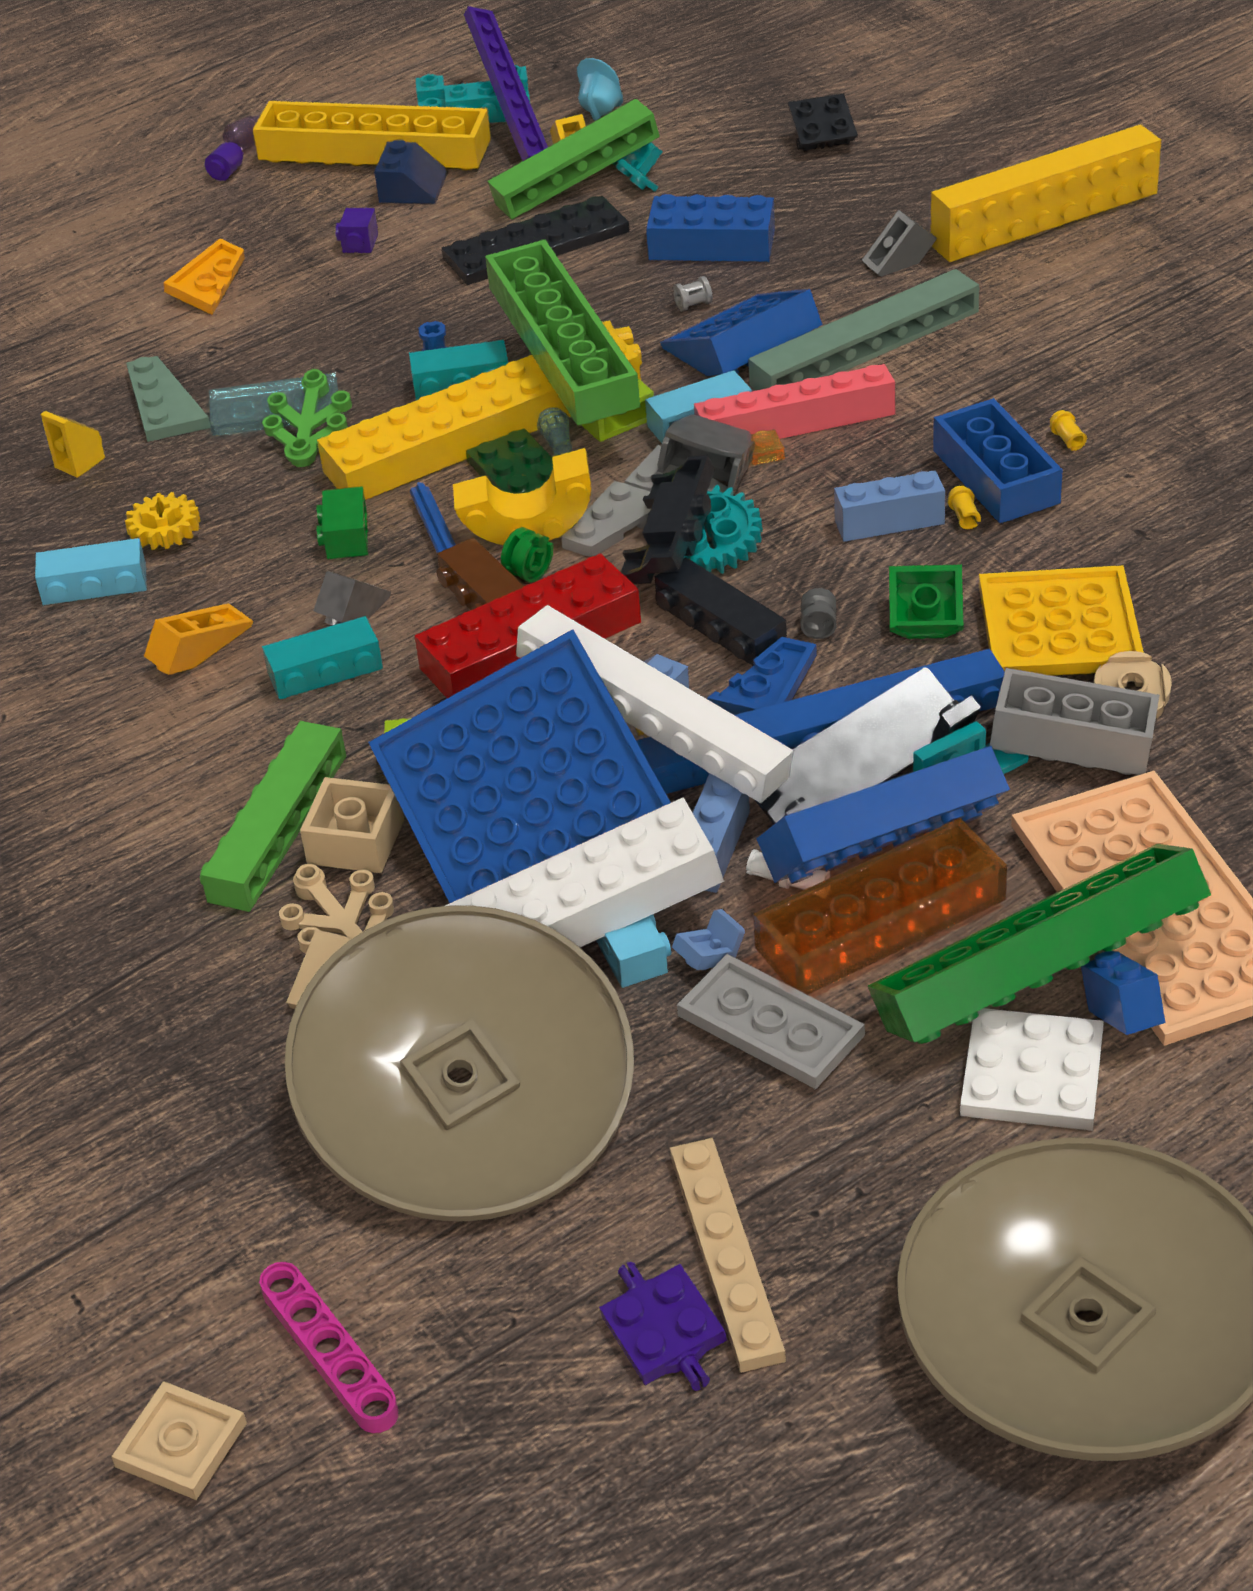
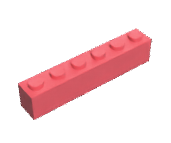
[694,364,895,444]

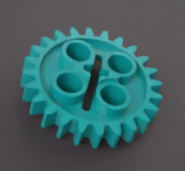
[684,485,763,574]

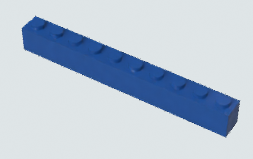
[636,649,1005,794]

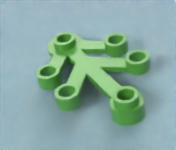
[262,369,352,467]

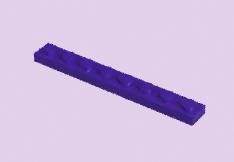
[464,6,548,162]

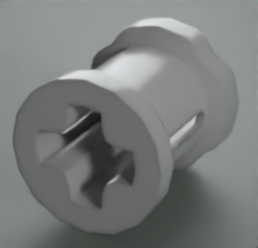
[673,276,713,312]

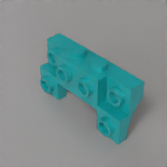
[415,65,531,123]

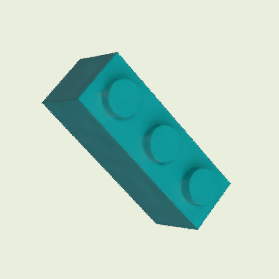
[409,340,508,400]
[262,616,383,700]

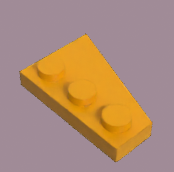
[164,238,244,315]

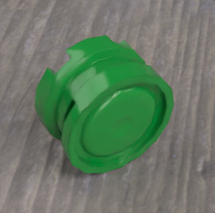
[501,527,553,583]

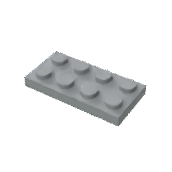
[677,954,865,1089]

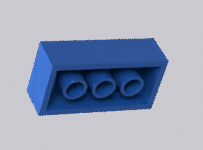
[646,194,775,262]
[933,398,1063,524]

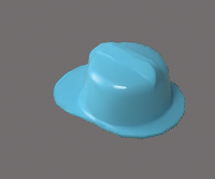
[577,58,624,121]

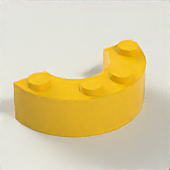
[453,448,591,545]

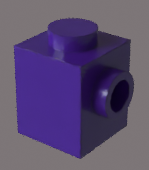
[335,208,379,253]

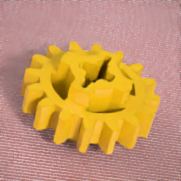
[125,492,201,550]

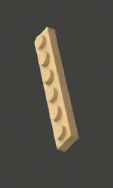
[670,1138,786,1373]

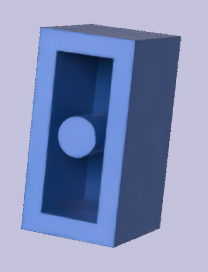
[1081,951,1166,1035]

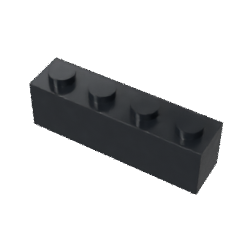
[654,557,787,666]

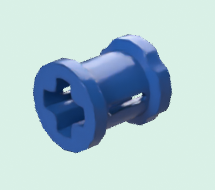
[418,321,447,351]

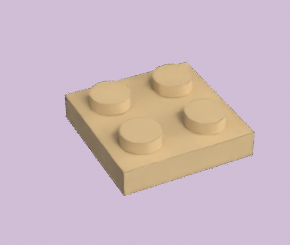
[111,1381,247,1500]

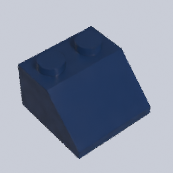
[374,140,448,204]

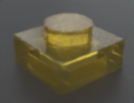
[751,429,785,466]

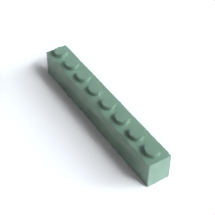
[748,269,979,391]

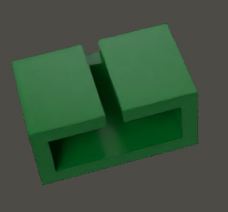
[316,486,368,559]

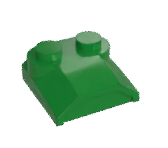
[889,564,964,639]

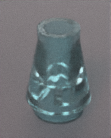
[537,407,572,456]

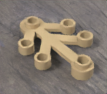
[279,864,394,954]

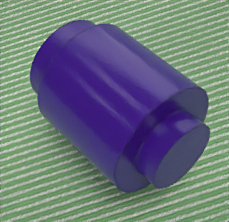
[205,142,243,181]

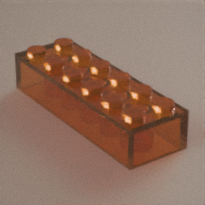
[753,818,1007,995]

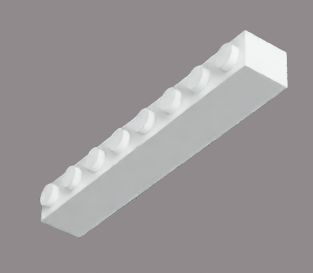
[516,605,794,803]

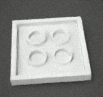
[960,1008,1104,1131]

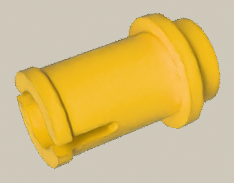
[1050,410,1087,451]
[947,486,981,529]

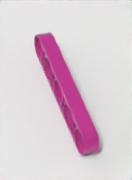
[259,1262,399,1433]

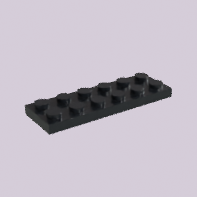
[441,195,630,286]

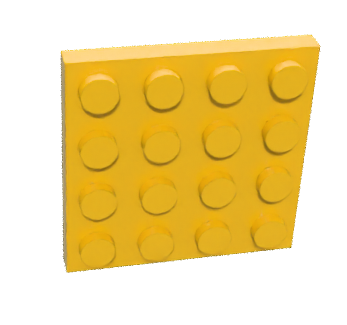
[979,565,1144,676]

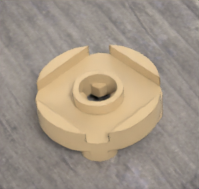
[1094,651,1172,718]

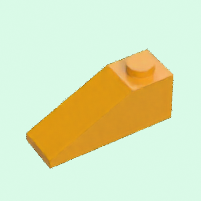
[144,603,253,675]

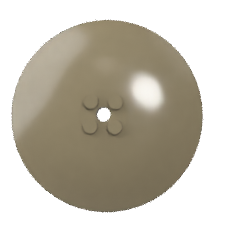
[285,905,634,1221]
[898,1138,1253,1461]

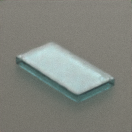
[209,373,341,436]

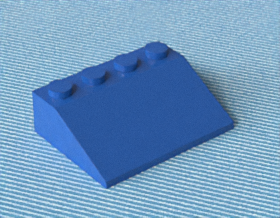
[660,289,822,376]

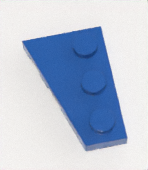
[707,637,817,715]

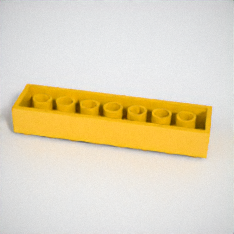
[253,101,491,170]
[931,124,1161,262]

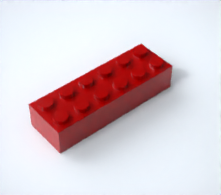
[414,553,641,698]

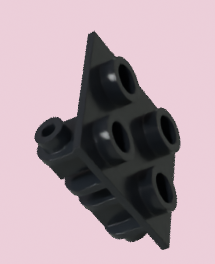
[788,93,858,152]

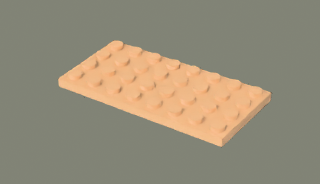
[1011,771,1253,1046]

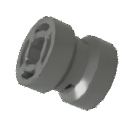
[801,588,837,639]

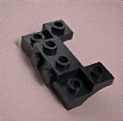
[620,455,715,584]

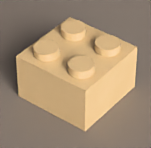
[300,777,404,873]

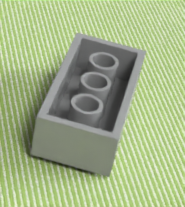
[990,668,1160,775]

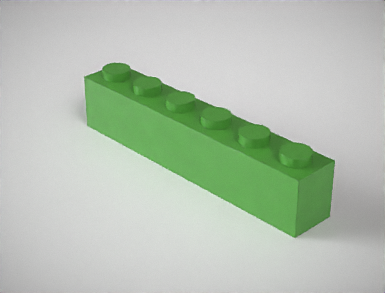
[488,99,660,220]
[200,721,346,912]

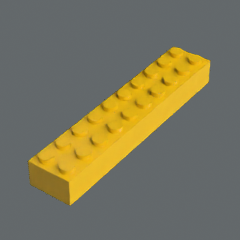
[317,325,641,500]

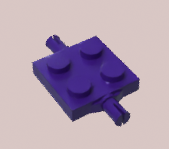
[599,1262,727,1391]

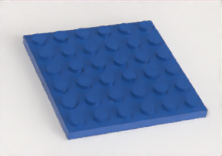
[368,629,671,903]

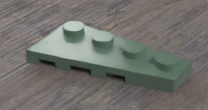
[126,356,211,442]

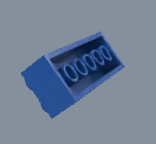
[756,746,1010,884]

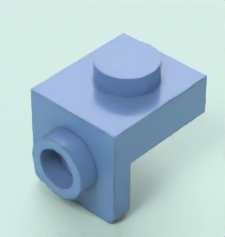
[672,909,745,970]

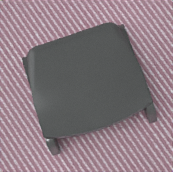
[657,414,755,494]

